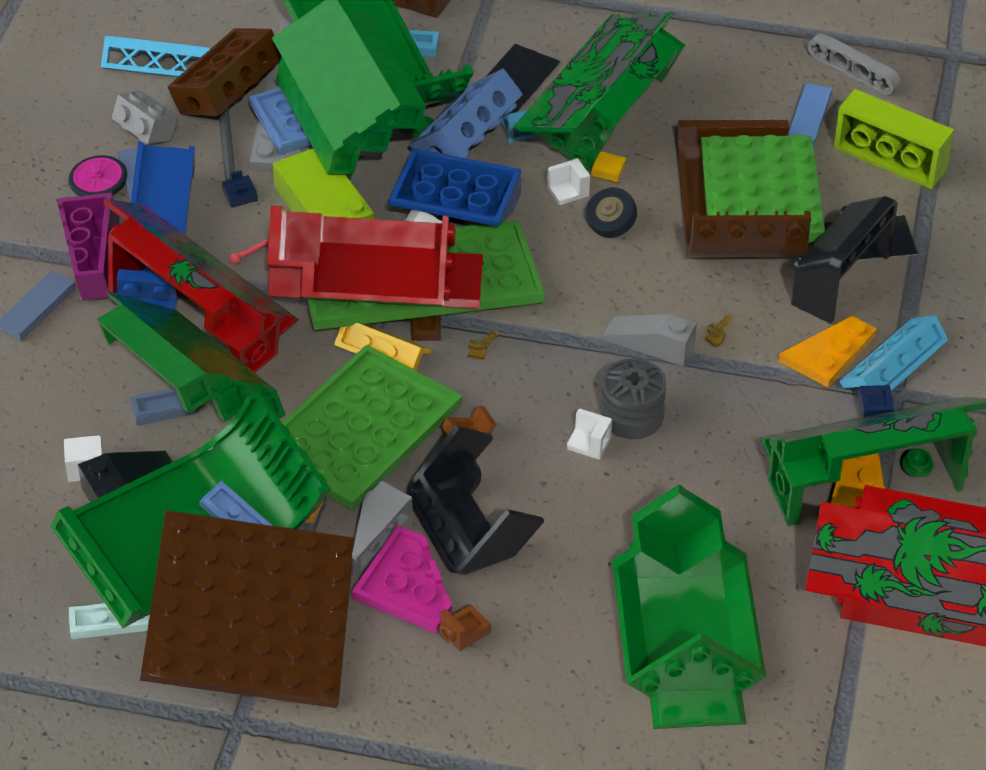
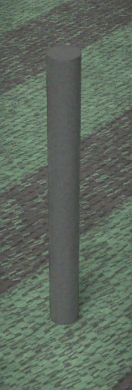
[219,107,235,181]

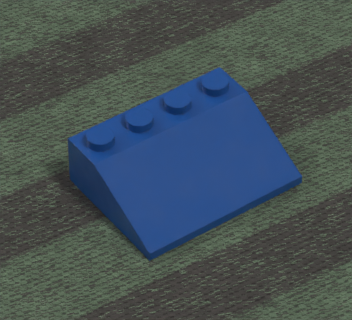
[389,148,521,227]

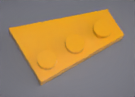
[778,316,877,388]
[831,453,885,508]

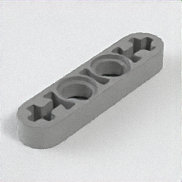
[807,33,901,95]

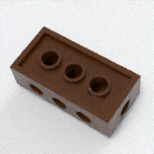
[167,28,281,117]

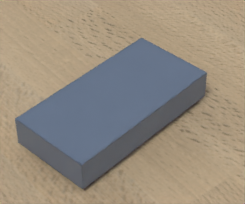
[130,388,196,426]

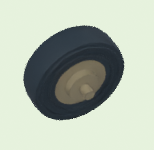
[586,187,637,238]

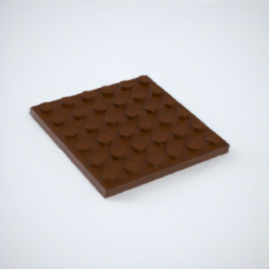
[140,510,355,708]

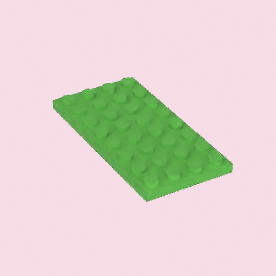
[306,220,545,330]

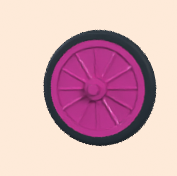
[68,155,127,196]

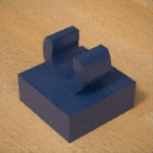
[222,170,258,208]
[859,385,894,417]

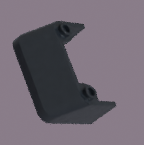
[791,196,898,324]
[407,425,545,575]

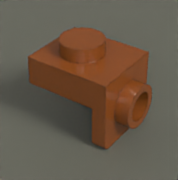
[442,406,496,436]
[439,604,491,651]

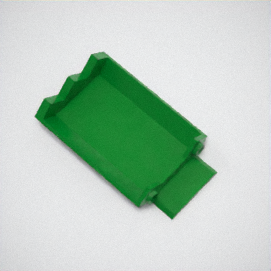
[272,0,426,175]
[97,291,286,422]

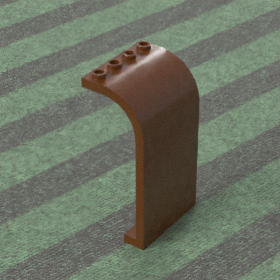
[677,120,811,258]

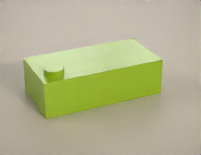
[834,89,954,189]
[272,148,374,219]

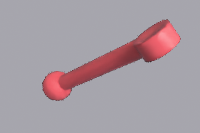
[229,238,269,264]

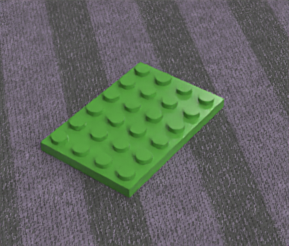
[701,134,825,242]
[281,345,463,511]

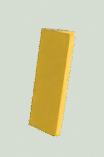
[334,323,432,371]

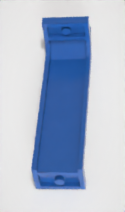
[116,141,195,309]

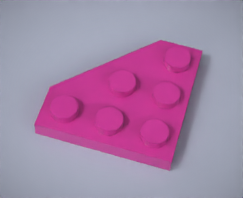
[352,525,452,634]

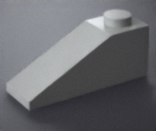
[602,314,697,367]
[352,481,413,577]

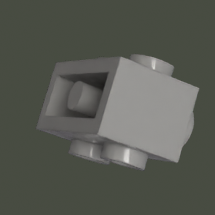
[112,90,178,145]

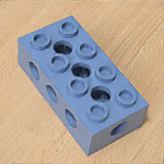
[409,68,523,158]

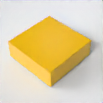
[591,151,626,182]

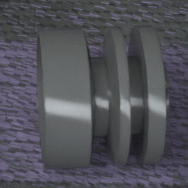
[601,358,666,439]

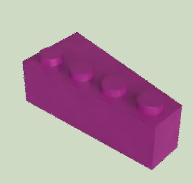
[56,193,120,300]

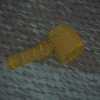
[705,315,732,347]
[468,330,498,360]

